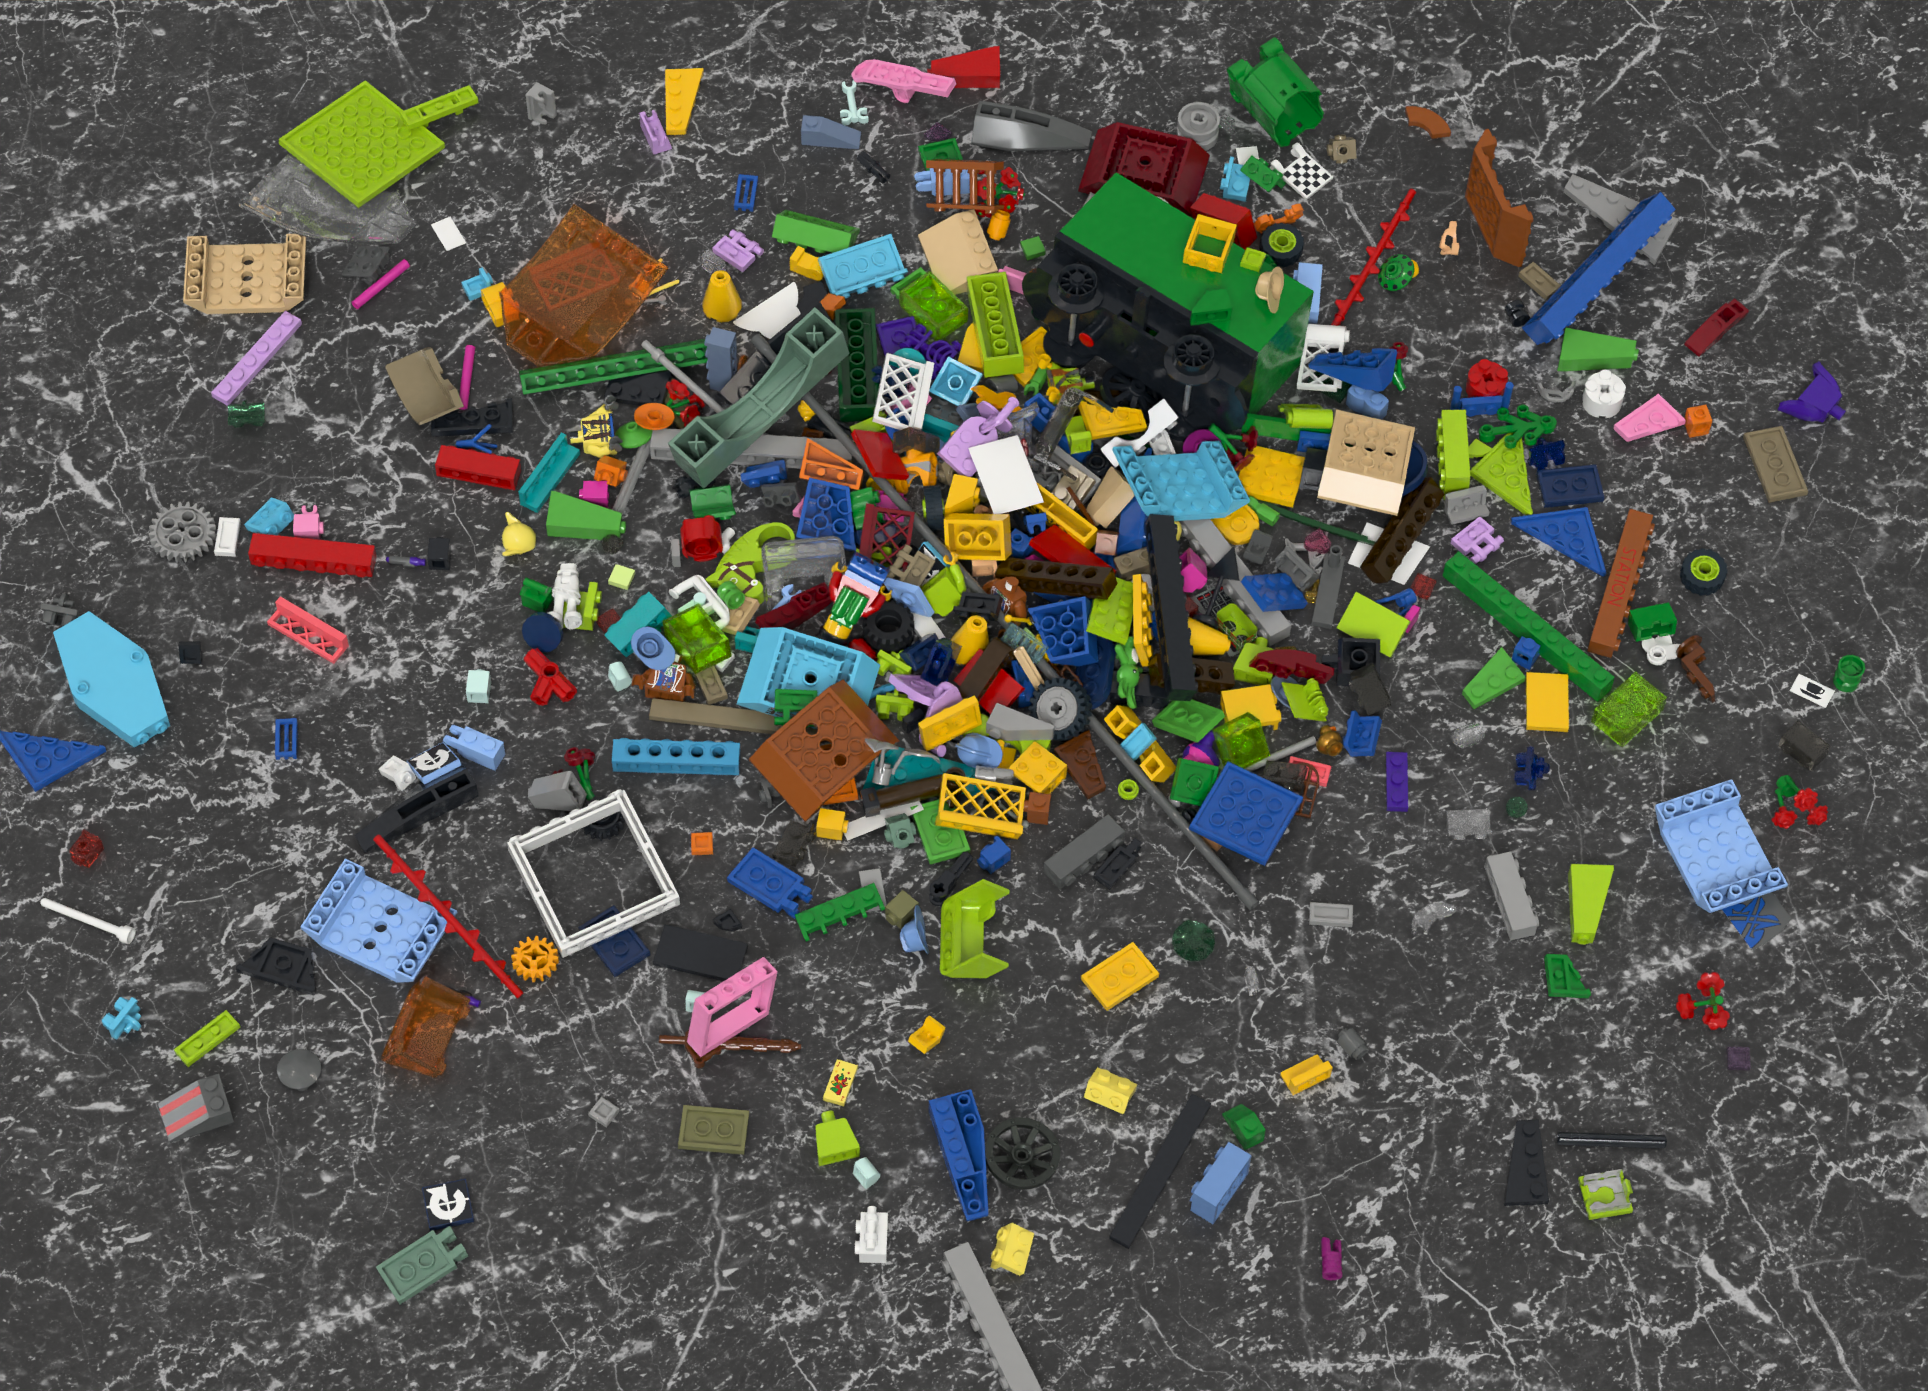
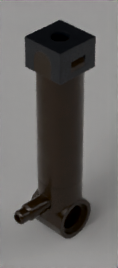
[860,767,966,818]

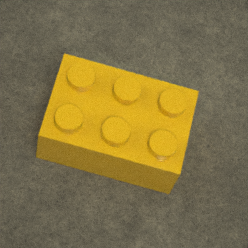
[944,513,1012,560]

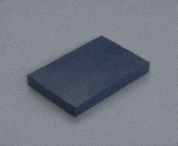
[1536,464,1604,508]
[578,905,651,978]

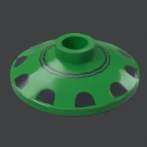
[1378,254,1414,291]

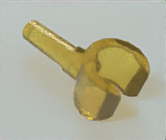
[1305,579,1320,603]

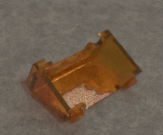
[381,976,471,1078]

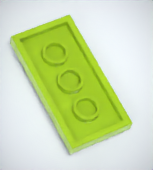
[1086,577,1133,645]

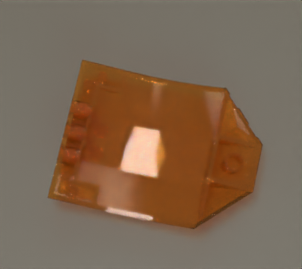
[499,204,669,367]

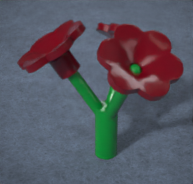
[1209,423,1258,472]

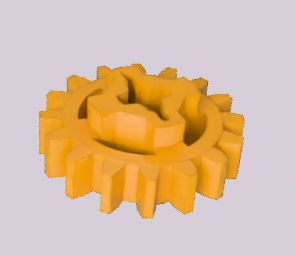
[511,936,559,982]

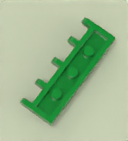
[795,883,885,942]

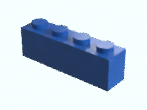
[1024,393,1093,464]

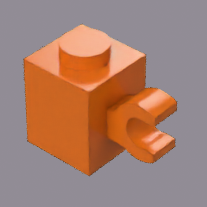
[594,455,628,487]

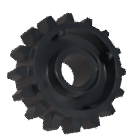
[581,795,625,841]

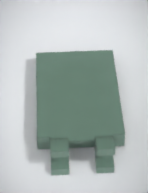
[376,1226,468,1304]

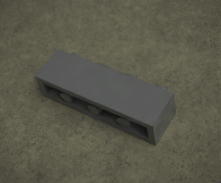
[1043,814,1125,889]

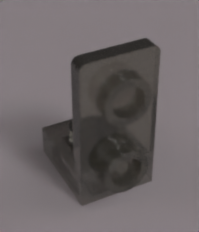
[893,427,940,456]

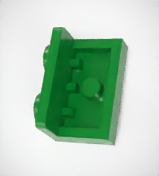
[1240,155,1286,192]

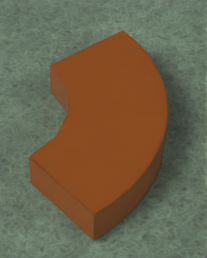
[1405,106,1451,139]

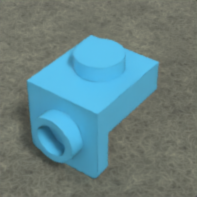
[461,267,493,301]

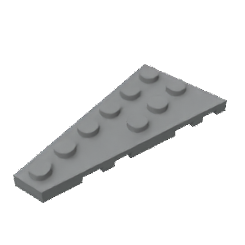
[1564,174,1679,265]

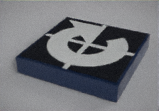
[422,1179,474,1231]

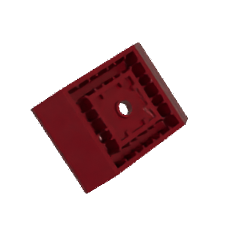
[1078,122,1210,217]

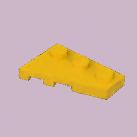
[1078,401,1147,440]

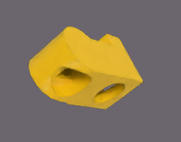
[790,246,824,281]

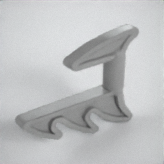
[1285,538,1325,576]

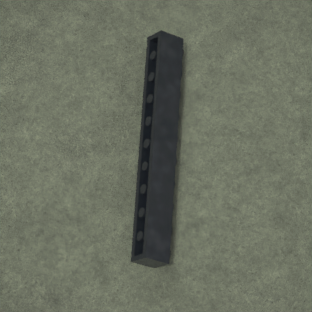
[1144,514,1198,701]

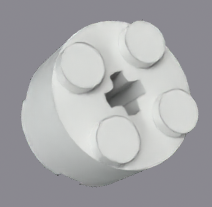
[1582,370,1626,418]

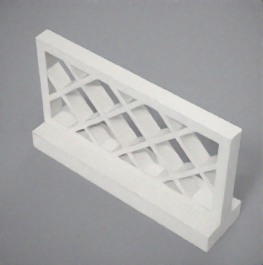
[872,353,934,433]

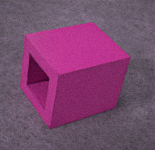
[579,481,609,508]

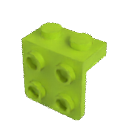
[563,582,602,631]

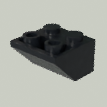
[1299,447,1327,491]

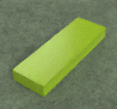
[174,1010,240,1067]

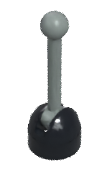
[983,790,1029,828]

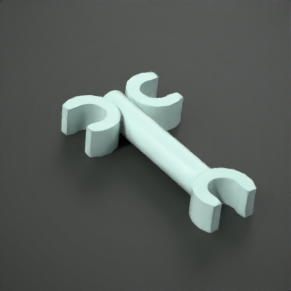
[840,80,868,126]

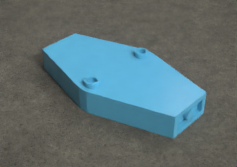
[53,611,170,747]

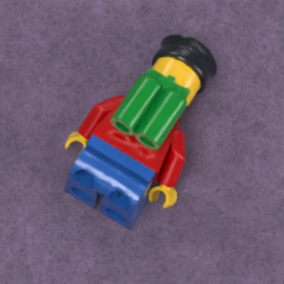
[815,551,892,646]

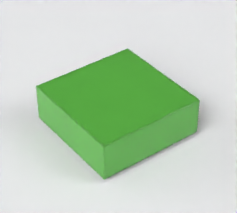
[1020,236,1046,260]

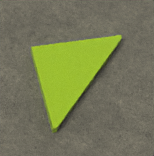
[1470,432,1533,515]

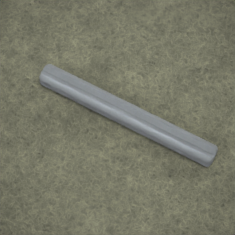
[612,440,651,515]

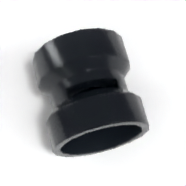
[1504,300,1530,327]

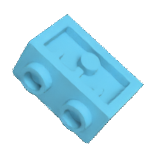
[1220,156,1250,202]
[244,497,294,535]

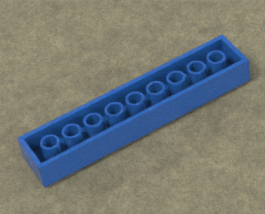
[1522,192,1676,345]

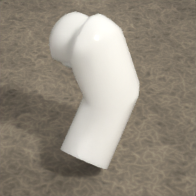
[722,527,735,555]

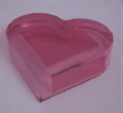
[1303,528,1331,554]

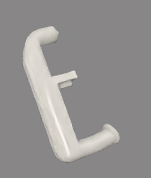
[669,575,730,631]

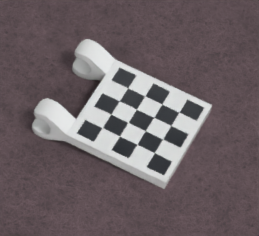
[1270,143,1333,200]

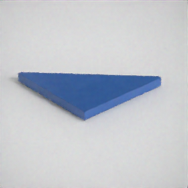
[1511,507,1606,577]
[0,730,106,792]

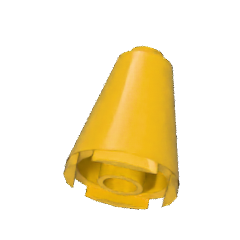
[702,270,742,322]
[949,615,989,665]
[1187,617,1231,655]

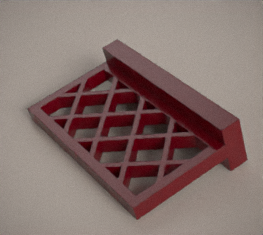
[859,503,915,590]

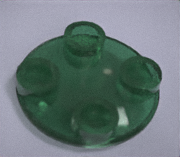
[1172,920,1215,961]

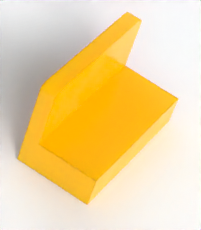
[1280,1055,1333,1095]

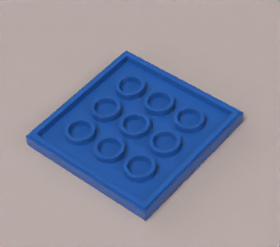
[1189,761,1303,866]

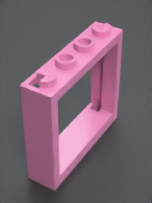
[687,957,777,1057]

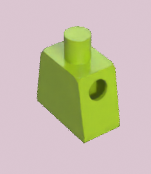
[1233,637,1274,686]
[815,1111,860,1166]

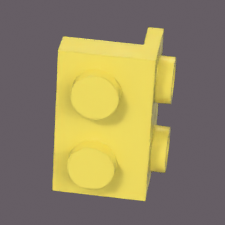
[1084,1067,1138,1114]
[991,1223,1034,1276]

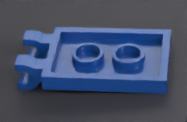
[727,848,813,919]

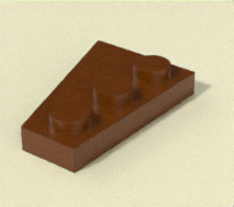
[1054,730,1106,800]

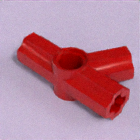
[524,648,577,706]

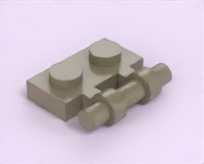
[886,545,936,587]

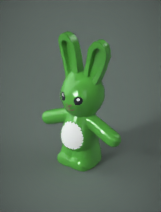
[1114,636,1143,709]

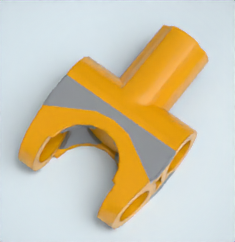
[894,432,938,494]

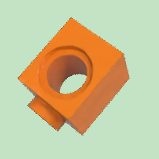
[1684,405,1712,438]

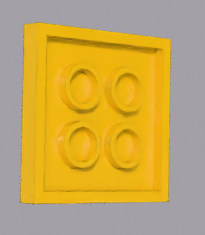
[1238,446,1305,508]

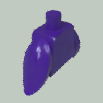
[1778,361,1846,422]

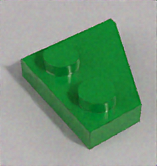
[1544,954,1591,998]

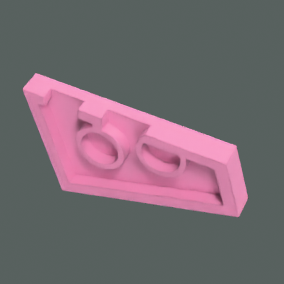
[1613,394,1686,442]

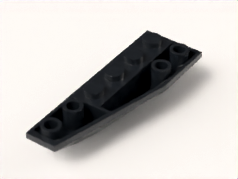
[355,765,479,853]

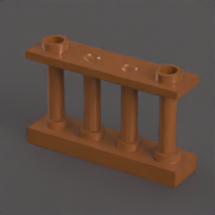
[926,159,1004,214]

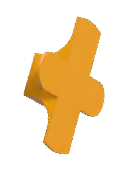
[970,385,1022,412]

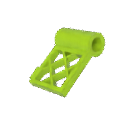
[1278,404,1333,429]

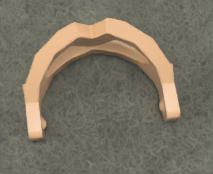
[1439,221,1459,255]

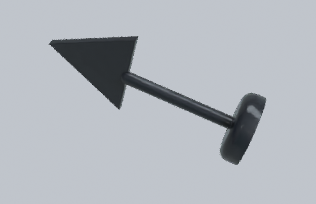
[1191,547,1240,630]

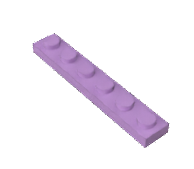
[211,311,302,406]

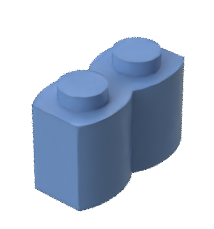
[1346,385,1389,420]

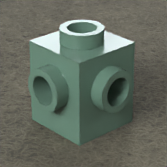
[884,813,916,849]

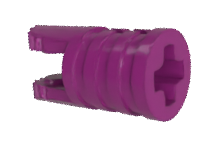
[1321,1237,1343,1280]

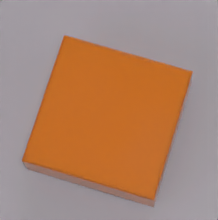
[691,832,713,855]

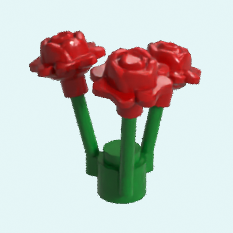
[1771,775,1828,829]

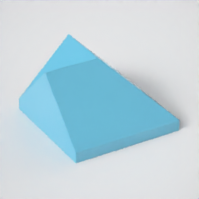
[929,357,983,406]

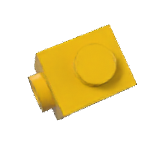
[908,1016,945,1054]

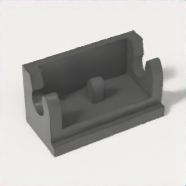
[1274,545,1320,593]

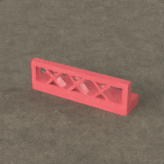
[267,596,349,664]

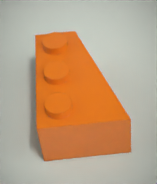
[799,438,865,491]

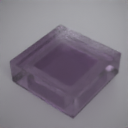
[1726,1047,1751,1070]

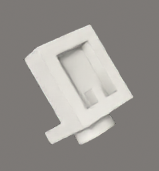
[379,755,416,791]

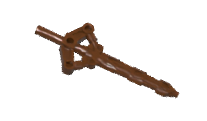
[659,1030,801,1068]

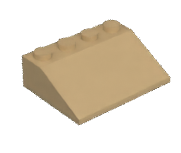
[918,209,998,298]

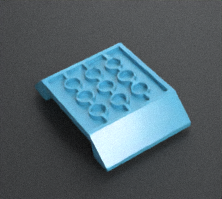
[1112,441,1250,521]

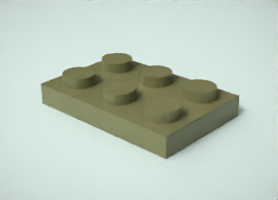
[678,1105,750,1155]

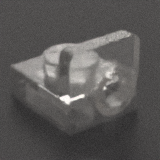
[701,251,727,275]

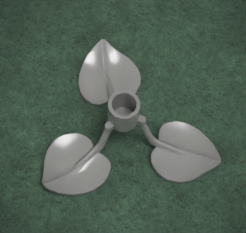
[864,738,941,786]

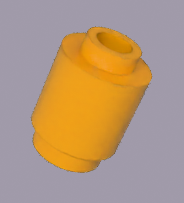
[987,210,1011,240]

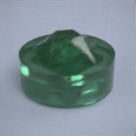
[1506,797,1528,818]

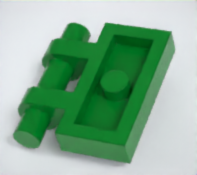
[774,689,817,729]

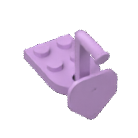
[937,397,1019,477]
[888,674,963,757]

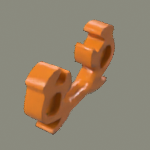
[1254,203,1304,234]

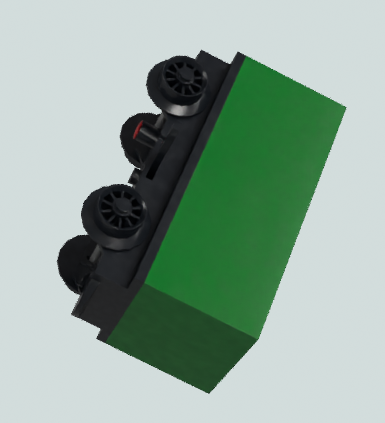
[1022,173,1314,442]

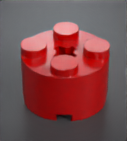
[1465,359,1508,398]
[680,515,723,562]

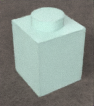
[466,669,491,703]

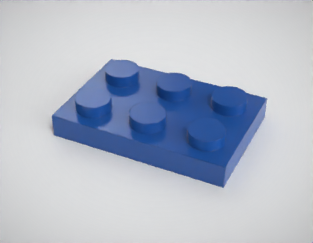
[1241,573,1308,612]

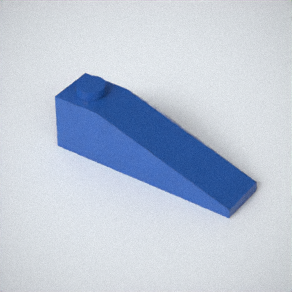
[1308,348,1397,392]

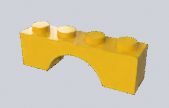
[1104,705,1176,783]

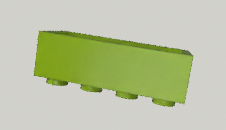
[1436,410,1470,500]

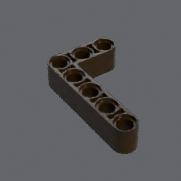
[958,637,1017,703]

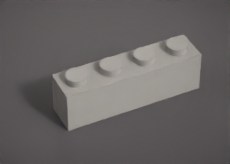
[1484,852,1539,941]

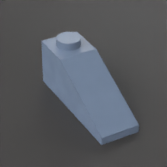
[801,115,861,149]

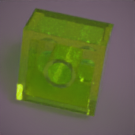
[1212,712,1271,769]

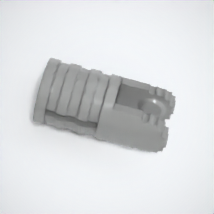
[975,765,1014,785]

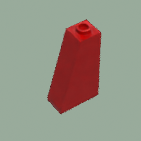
[927,46,1000,88]

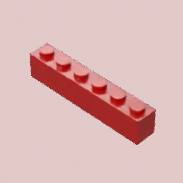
[248,533,377,577]

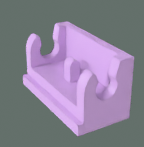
[639,110,672,154]

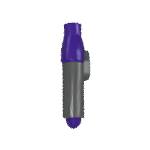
[386,555,426,568]

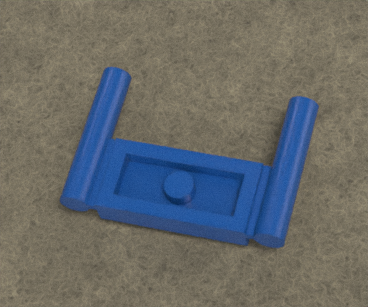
[1450,382,1514,417]

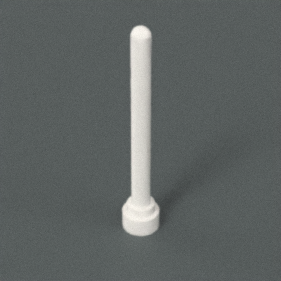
[40,898,136,944]

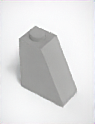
[528,771,587,811]

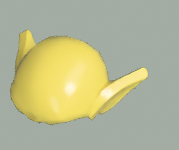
[502,512,536,556]

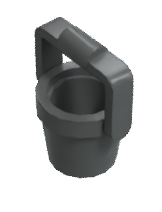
[973,374,1018,398]

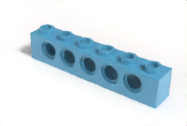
[612,738,741,775]

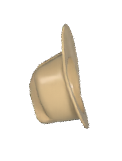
[1255,267,1284,313]

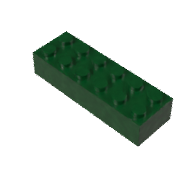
[835,308,879,422]

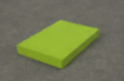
[1337,592,1411,657]

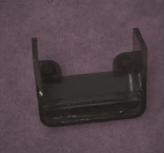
[1030,387,1114,481]

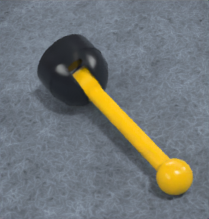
[1004,614,1037,630]

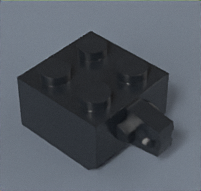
[1321,638,1380,688]

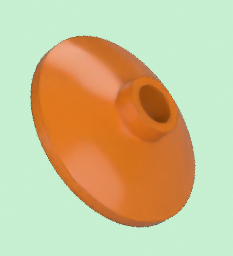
[634,403,674,430]

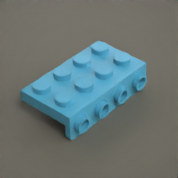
[818,234,908,299]

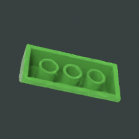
[772,210,860,253]

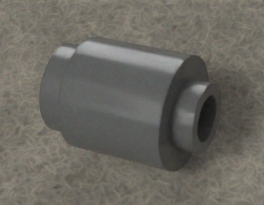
[1337,1028,1369,1060]

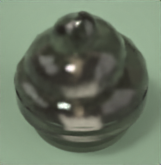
[602,534,624,555]

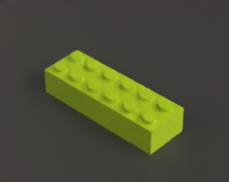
[967,272,1024,378]

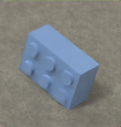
[1190,1142,1251,1224]

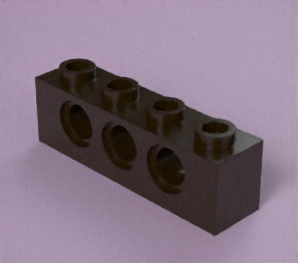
[1148,653,1235,695]

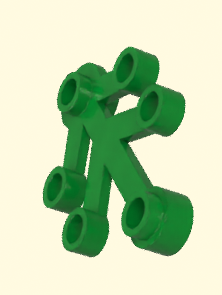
[1479,405,1557,449]

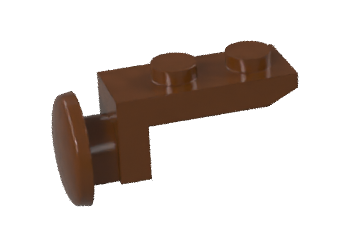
[1676,635,1716,703]

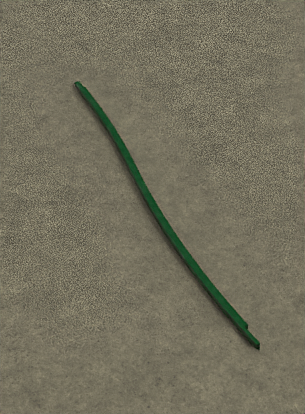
[1062,411,1376,546]

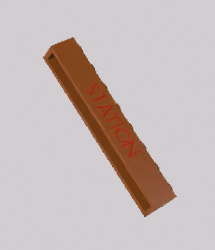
[1587,509,1655,658]

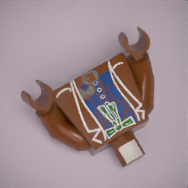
[982,576,1027,641]
[631,654,696,702]

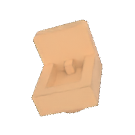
[971,560,999,580]

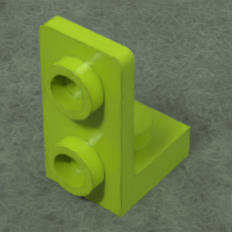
[1062,416,1092,454]

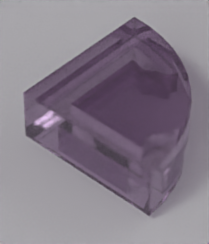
[924,122,952,141]

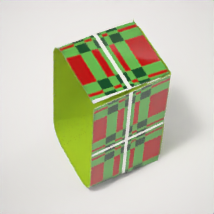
[1216,603,1257,653]

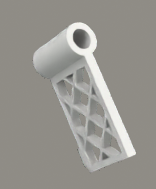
[1297,324,1350,392]

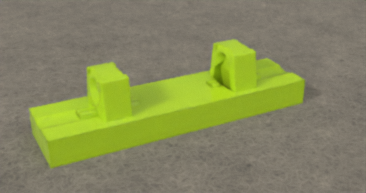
[400,85,478,130]

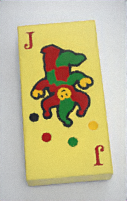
[823,1059,858,1107]

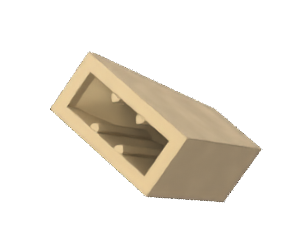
[1086,466,1135,528]

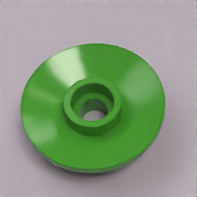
[615,420,653,448]

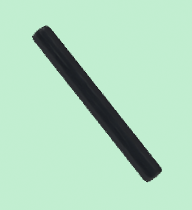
[1557,1132,1667,1148]

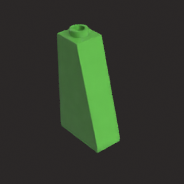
[1557,328,1639,371]
[546,491,626,541]

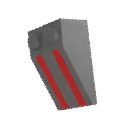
[158,1073,234,1143]

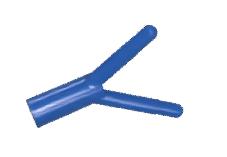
[456,424,497,454]

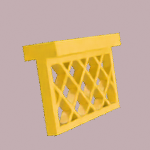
[935,773,1026,839]

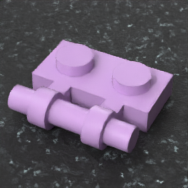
[712,229,764,272]
[1451,516,1504,564]

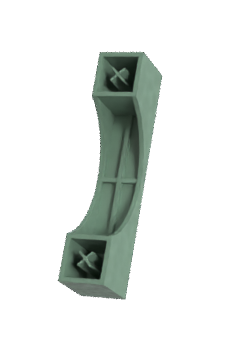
[668,307,849,489]

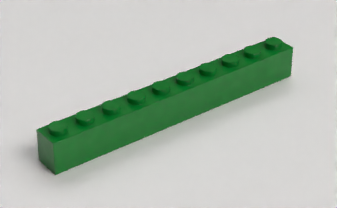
[519,339,708,395]
[1443,551,1615,702]

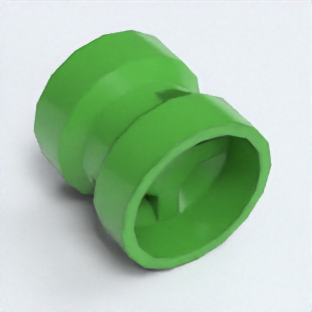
[717,581,745,609]

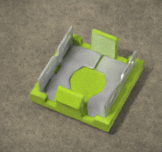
[1578,1169,1633,1220]

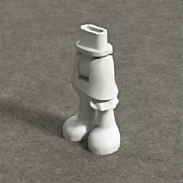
[548,563,582,629]

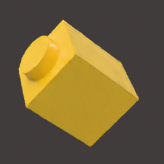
[816,808,849,840]

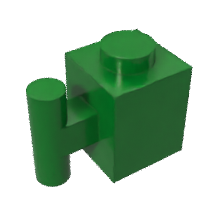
[520,577,554,613]

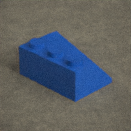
[795,478,856,551]
[1028,596,1098,666]

